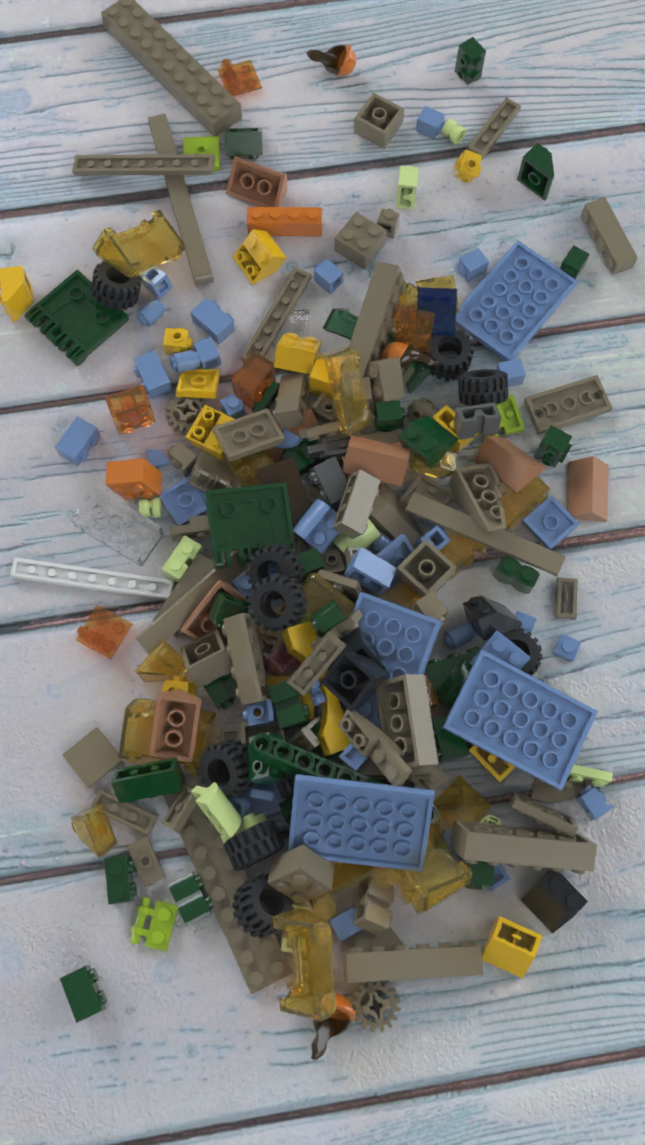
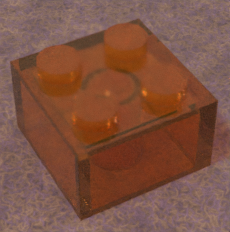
[231,351,276,409]
[105,384,156,435]

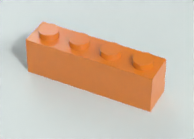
[247,207,322,237]

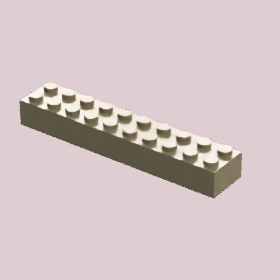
[101,0,242,136]

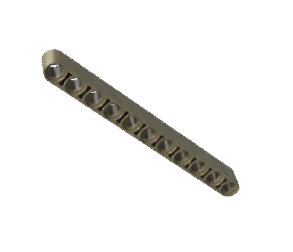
[148,114,214,286]

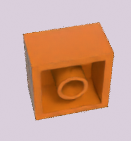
[105,458,162,501]

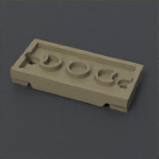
[524,375,613,434]

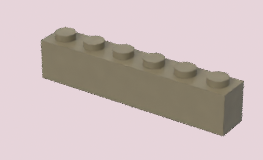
[343,941,484,983]

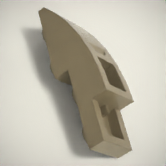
[170,516,210,542]
[338,709,412,787]

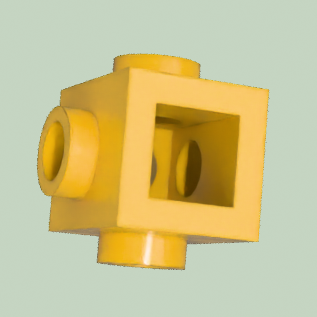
[454,149,482,183]
[163,327,193,355]
[162,675,197,696]

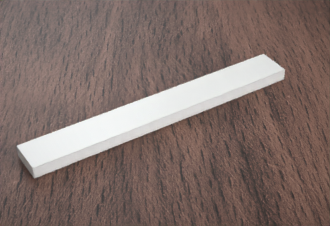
[10,557,175,601]

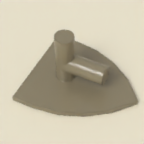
[531,778,583,803]

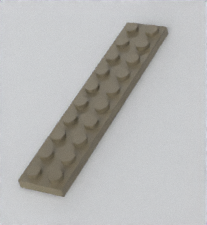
[163,768,293,995]

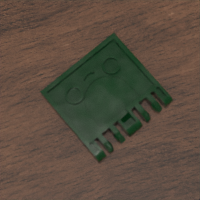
[25,269,130,366]
[204,482,297,570]

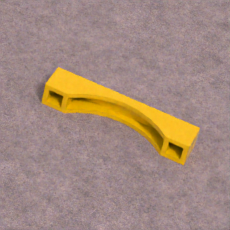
[281,621,351,757]

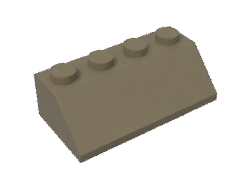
[222,613,271,705]
[376,674,438,769]

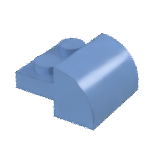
[293,499,340,555]

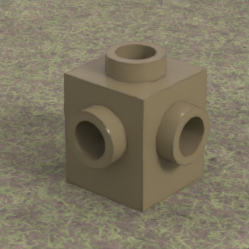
[406,397,440,422]

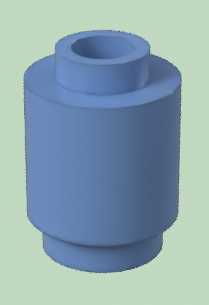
[137,299,166,327]
[170,350,200,373]
[443,622,476,650]

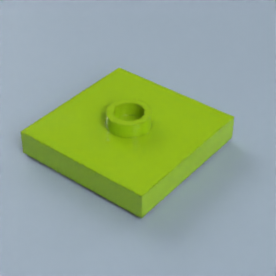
[183,136,220,171]

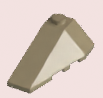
[368,484,424,550]

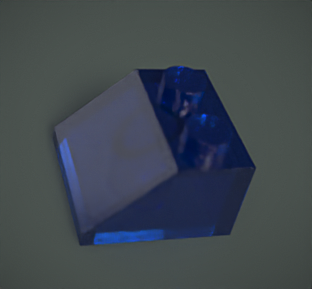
[415,287,457,335]

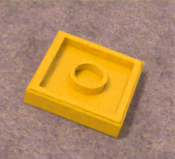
[176,369,220,399]

